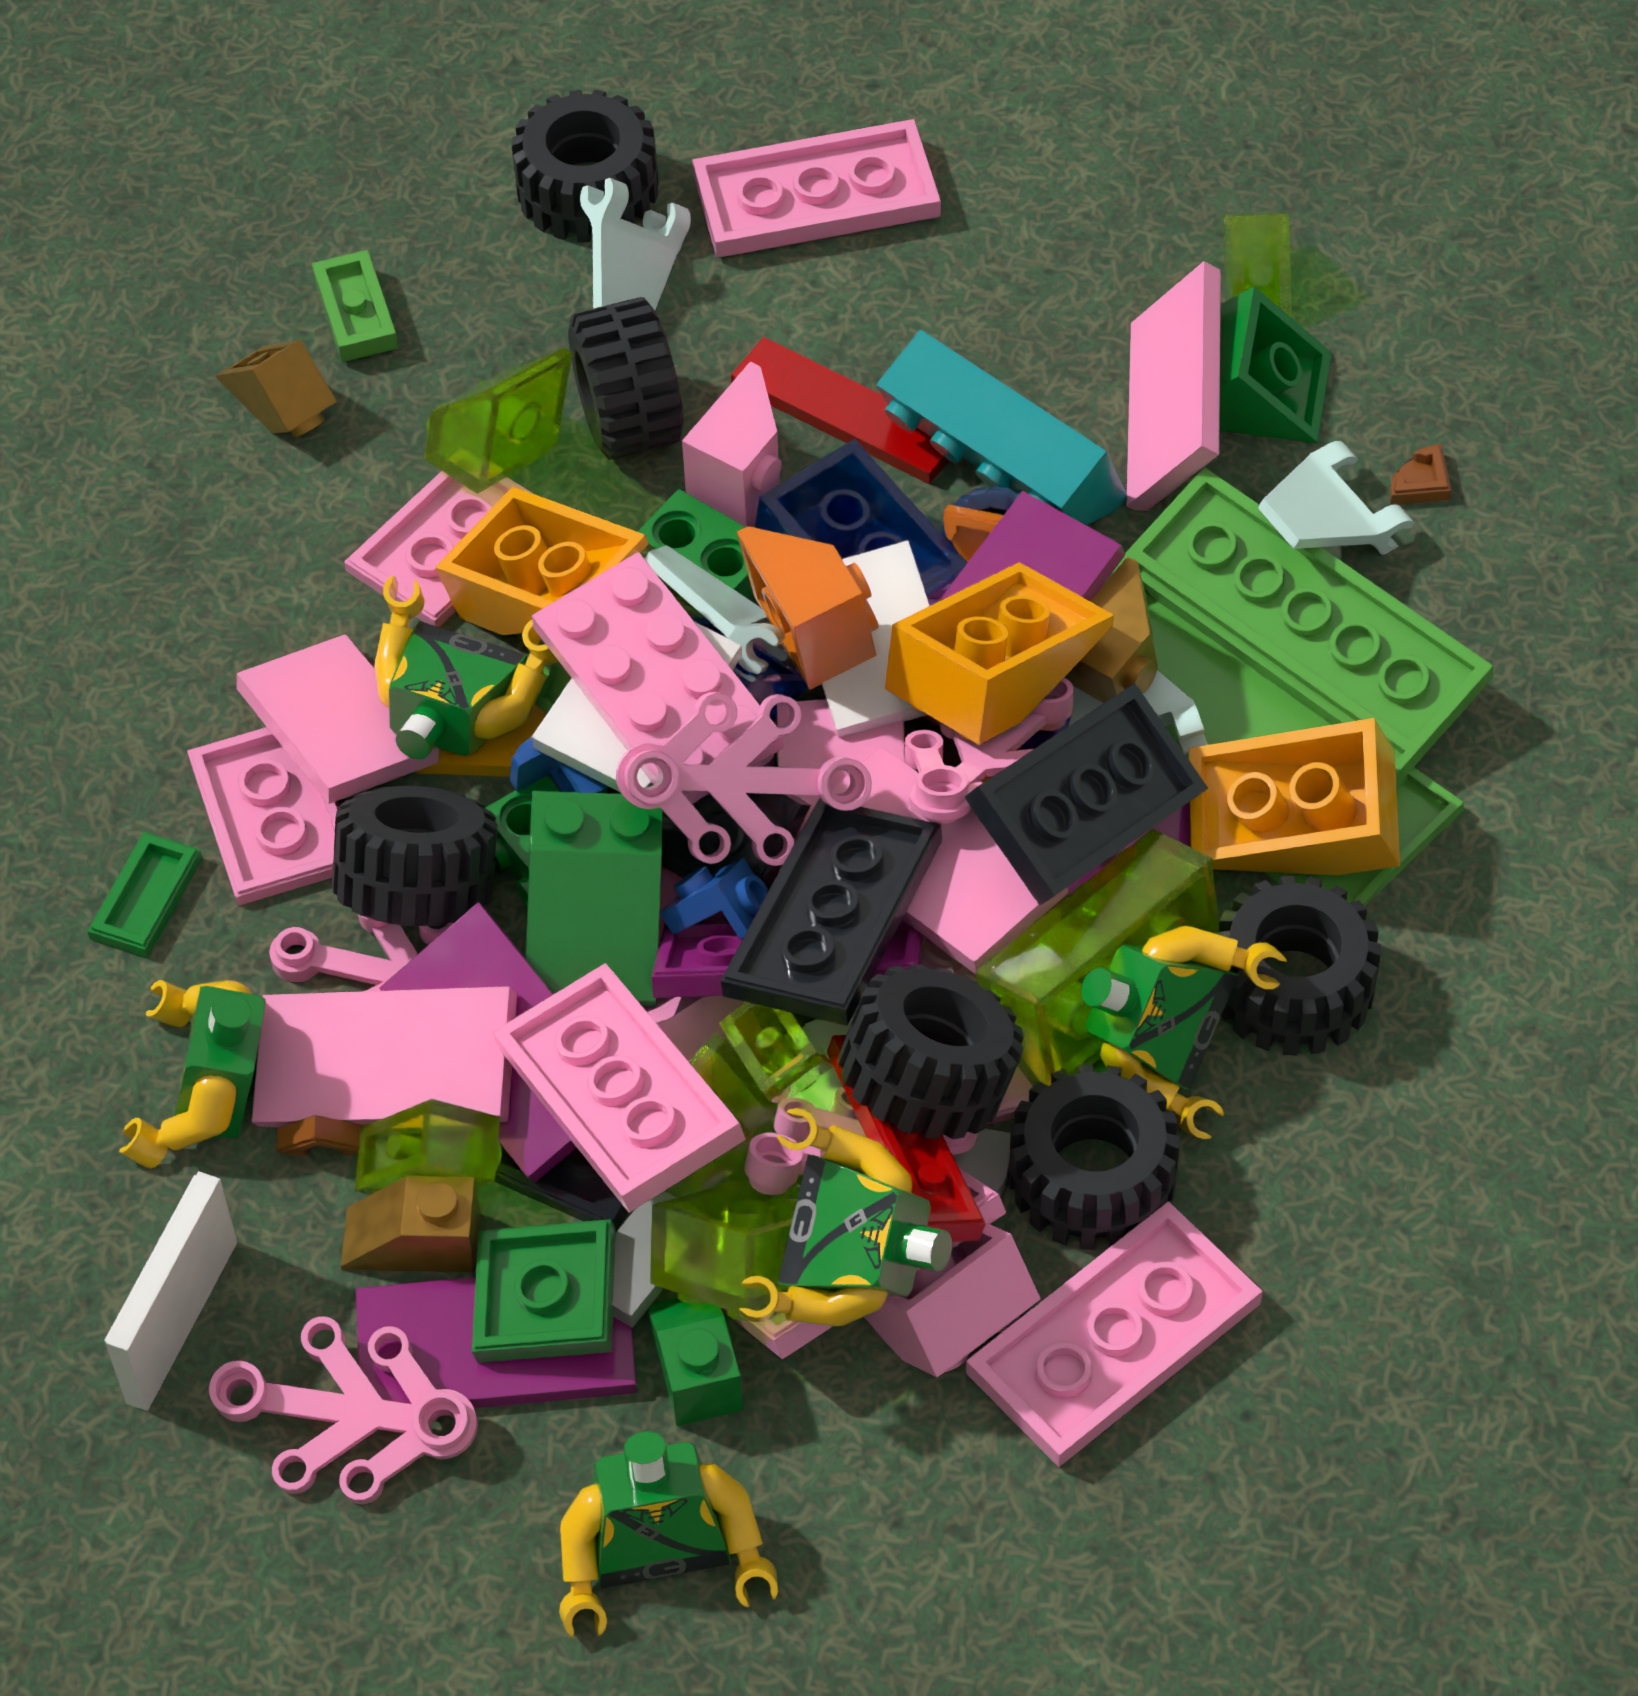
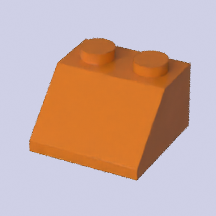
[737,526,879,690]

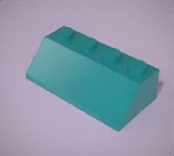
[876,329,1127,525]

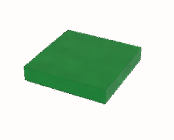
[472,1219,616,1363]

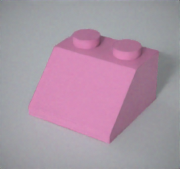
[682,362,783,530]
[864,1224,1041,1377]

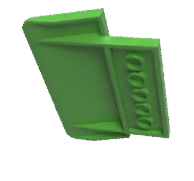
[1103,467,1494,906]

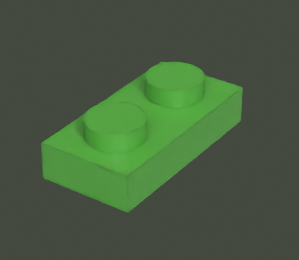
[312,250,398,362]

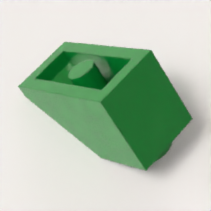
[646,1289,743,1426]

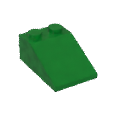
[526,791,662,1006]

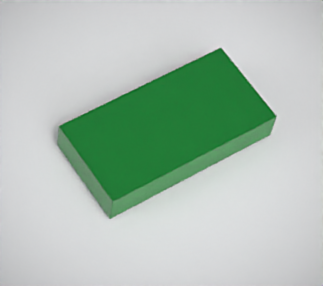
[87,832,203,958]

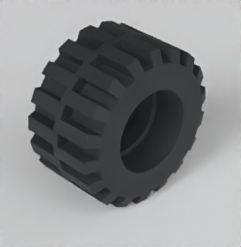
[512,90,659,242]
[568,297,683,460]
[332,786,498,926]
[1216,876,1381,1056]
[838,965,1024,1139]
[1009,1064,1180,1250]

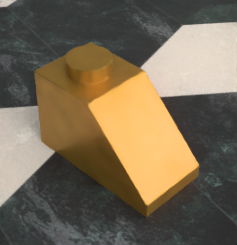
[215,340,337,437]
[1064,556,1158,703]
[341,1176,481,1272]

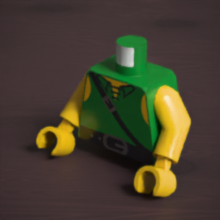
[374,576,558,760]
[1081,926,1287,1139]
[119,980,266,1169]
[739,1108,952,1326]
[559,1431,778,1638]

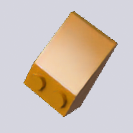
[435,486,649,635]
[885,562,1114,745]
[1189,718,1400,875]

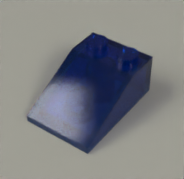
[754,439,967,597]

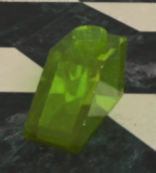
[1223,211,1292,318]
[718,1002,834,1105]
[355,1099,501,1194]

